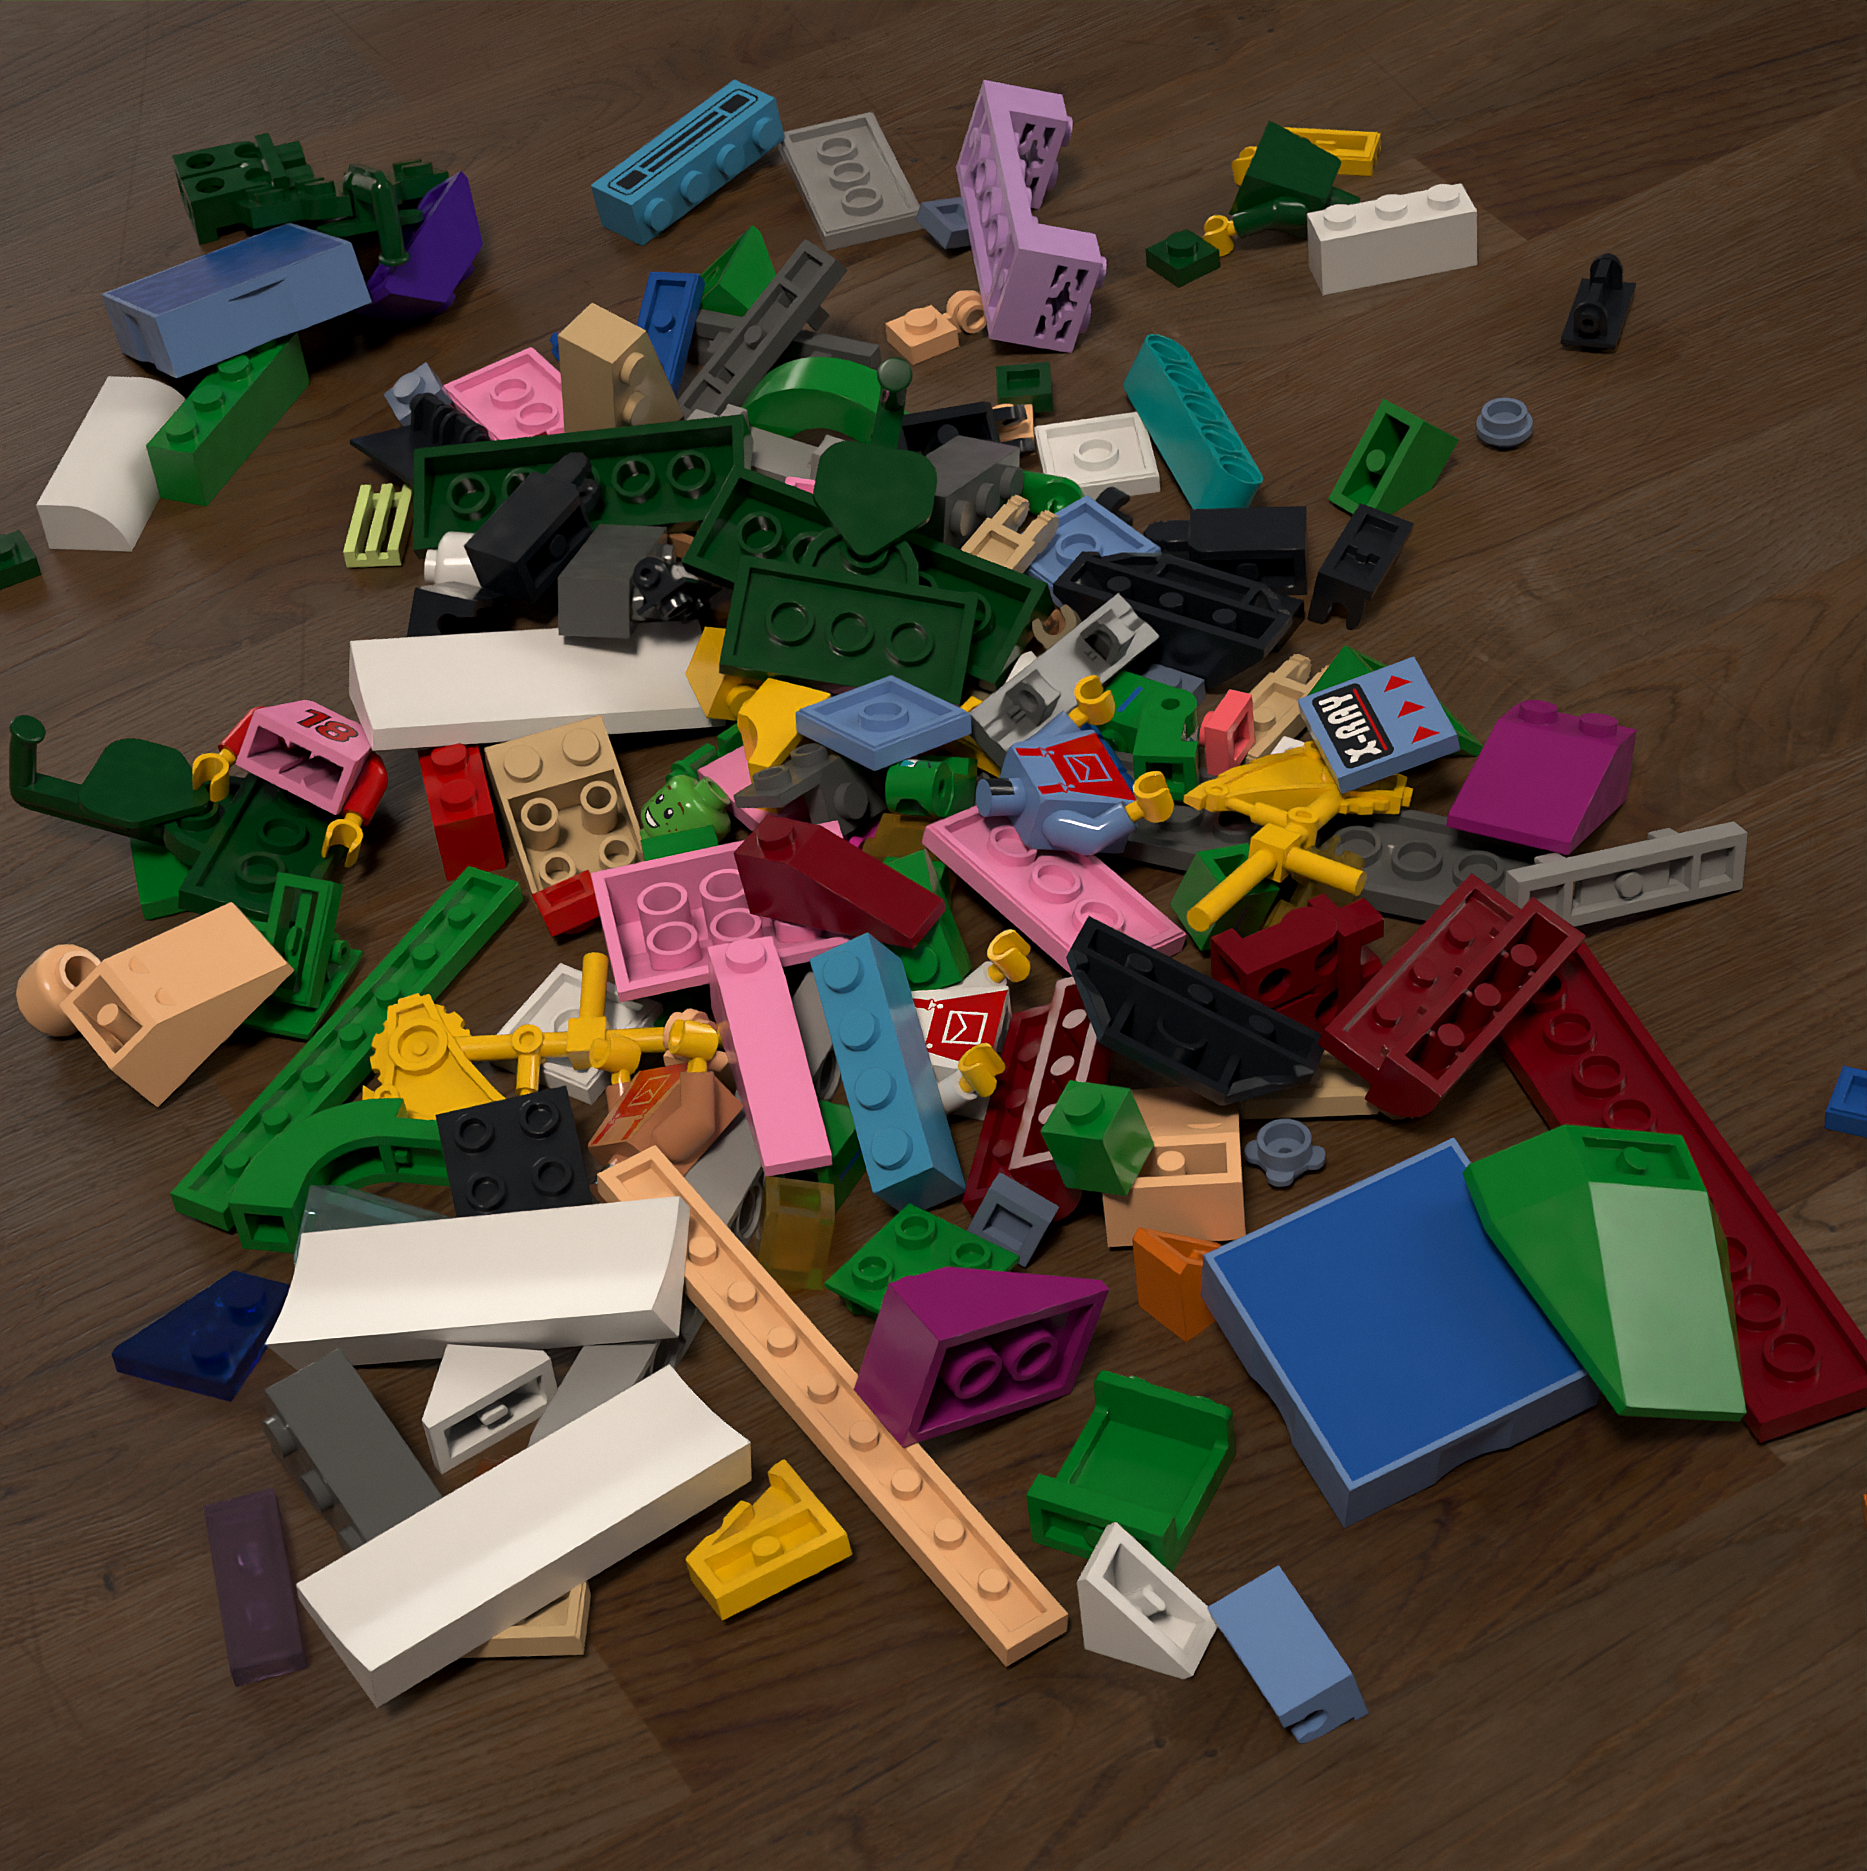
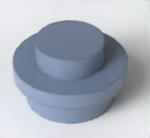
[1476,398,1533,448]

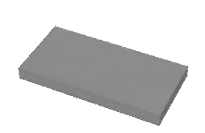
[778,112,924,251]

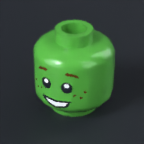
[640,775,731,844]

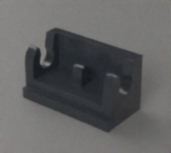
[1307,503,1414,630]
[406,581,512,637]

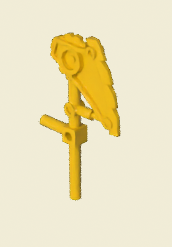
[1183,740,1413,932]
[362,952,725,1120]

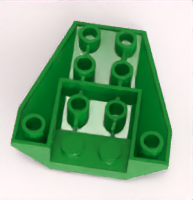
[1462,1124,1746,1422]

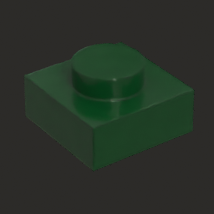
[1145,229,1220,288]
[996,362,1053,415]
[0,530,42,590]

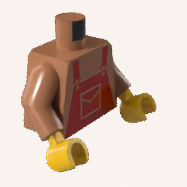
[588,1019,744,1204]

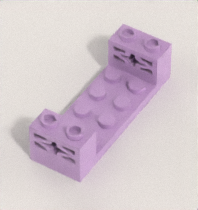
[956,80,1107,353]

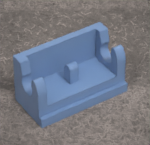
[1207,1565,1368,1743]

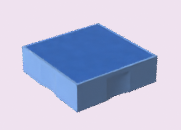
[101,223,372,378]
[1201,1137,1600,1528]

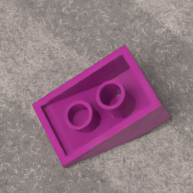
[1446,700,1637,855]
[854,1267,1110,1448]

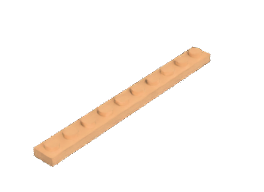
[597,1145,1068,1667]

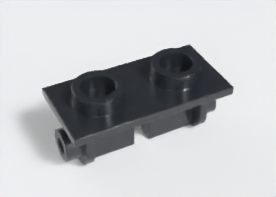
[1560,253,1636,350]
[633,557,722,624]

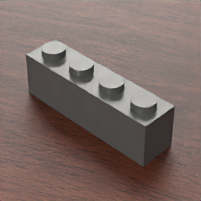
[558,524,676,639]

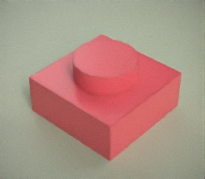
[1199,689,1255,776]

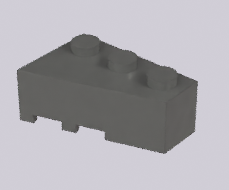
[913,435,1024,550]
[261,1347,443,1555]

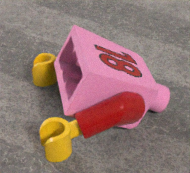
[192,700,388,867]

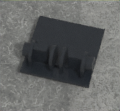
[350,392,491,486]
[436,1085,593,1218]

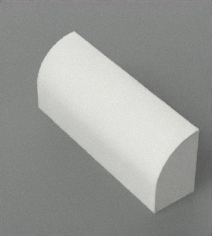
[36,376,186,552]

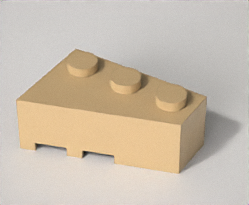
[558,303,684,433]

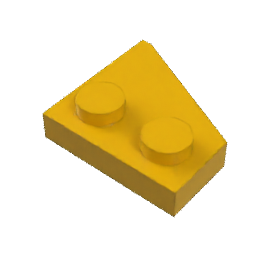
[685,1459,853,1621]

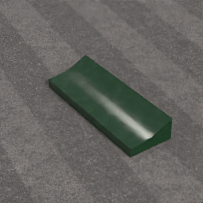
[413,414,754,559]
[681,464,1055,692]

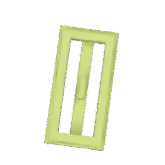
[343,483,413,568]

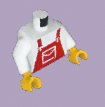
[911,929,1030,1120]

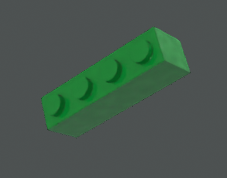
[146,331,310,506]

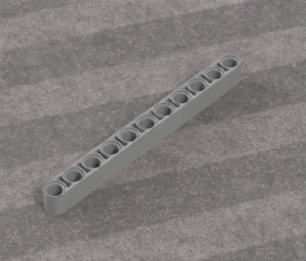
[527,966,842,1448]

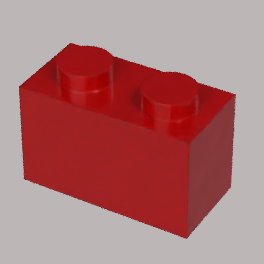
[417,743,507,881]

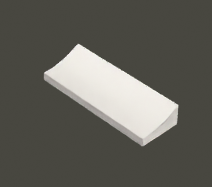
[349,619,726,751]
[265,1196,690,1370]
[296,1364,751,1708]

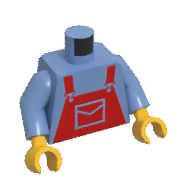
[976,675,1174,855]

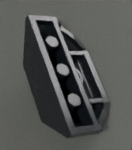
[1053,551,1292,689]
[1066,916,1325,1106]

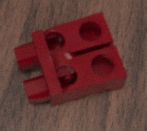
[1210,893,1384,1033]

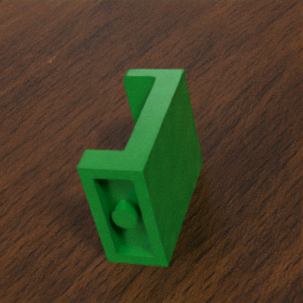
[1026,1370,1236,1574]

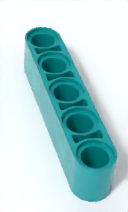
[1123,334,1264,509]

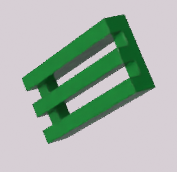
[265,872,344,1009]

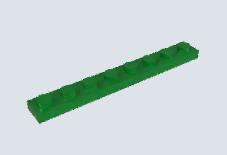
[170,866,524,1231]

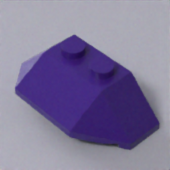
[349,171,483,323]

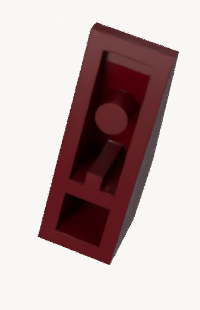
[733,815,946,949]

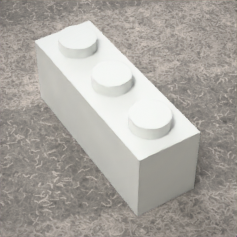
[1307,183,1477,295]

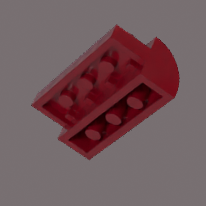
[1318,873,1586,1117]
[962,976,1116,1224]

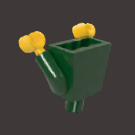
[1202,121,1361,257]

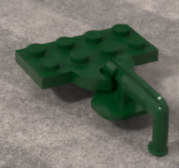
[233,158,450,267]
[719,357,979,707]
[9,715,347,929]

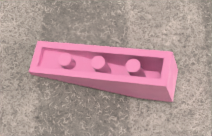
[707,936,832,1177]

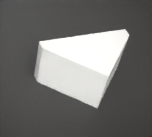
[422,1344,558,1475]
[1077,1522,1217,1680]

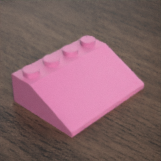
[591,820,856,1002]

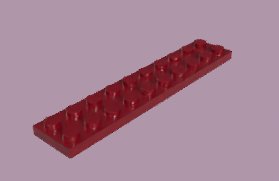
[1494,925,1867,1443]

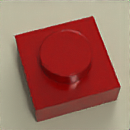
[532,870,599,937]

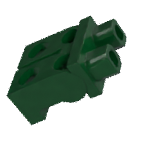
[172,132,314,245]

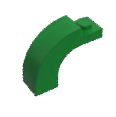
[740,357,911,444]
[228,1098,450,1254]

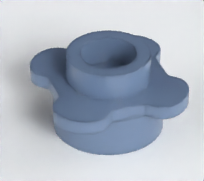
[1244,1119,1326,1187]

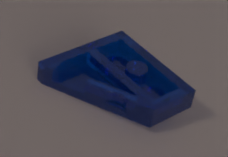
[111,1270,290,1402]

